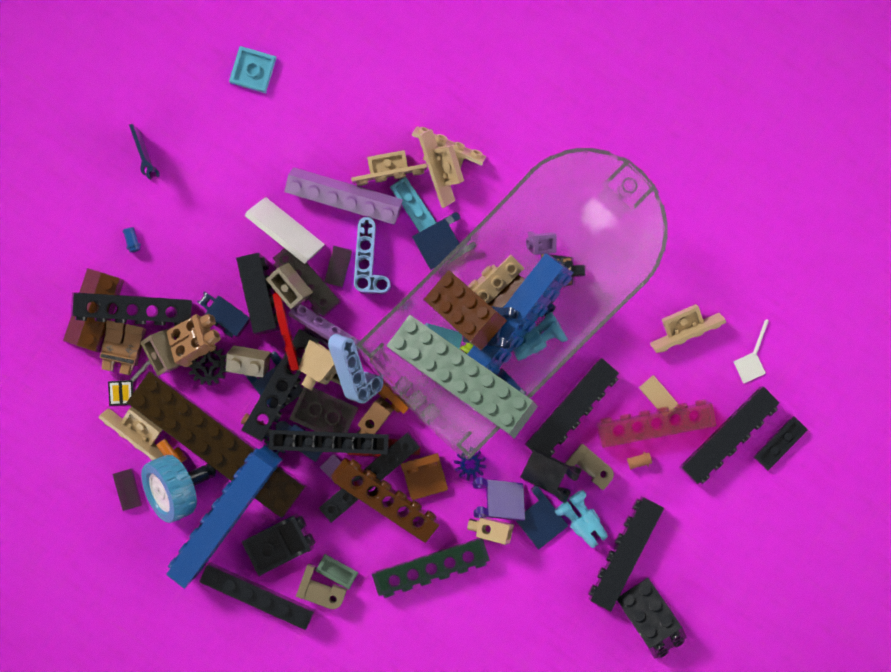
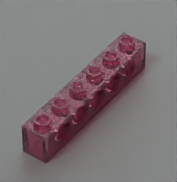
[596,399,716,448]

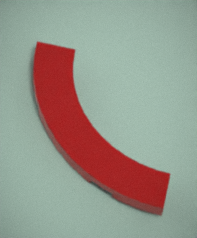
[270,271,299,371]

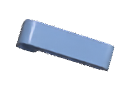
[354,217,391,294]
[328,334,384,403]

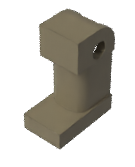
[565,444,614,490]
[296,564,347,609]

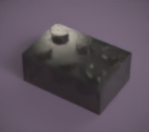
[289,387,359,433]

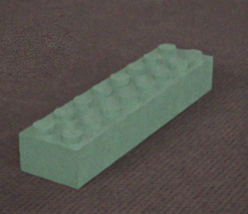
[387,315,538,439]

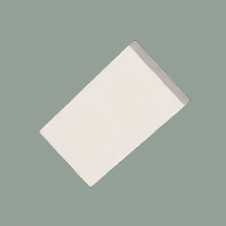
[245,197,325,264]

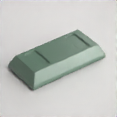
[315,554,358,589]

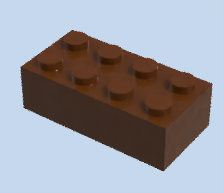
[423,270,507,350]

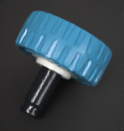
[141,455,216,523]

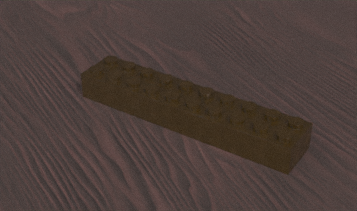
[126,371,306,518]

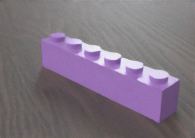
[284,167,403,225]

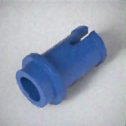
[122,227,141,253]

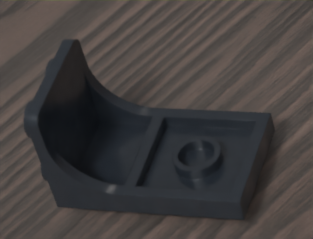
[242,513,315,576]
[617,578,687,659]

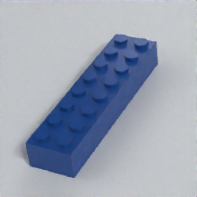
[467,253,573,375]
[166,445,283,589]

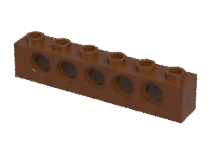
[331,458,439,543]

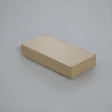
[638,375,678,417]

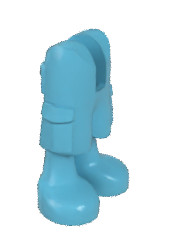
[513,312,568,361]
[555,490,608,548]

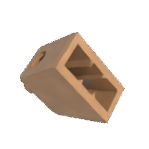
[357,397,394,434]

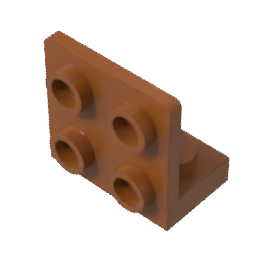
[401,453,448,500]

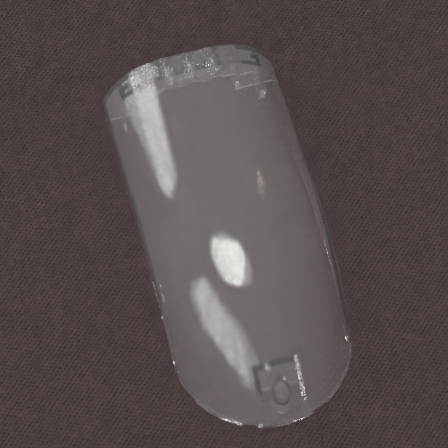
[356,148,668,460]

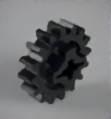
[188,345,227,386]

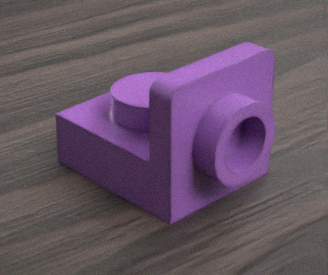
[526,231,557,255]

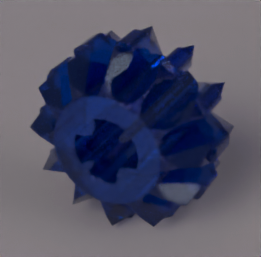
[454,448,486,481]

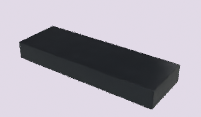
[753,416,808,471]

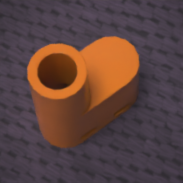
[156,439,188,463]

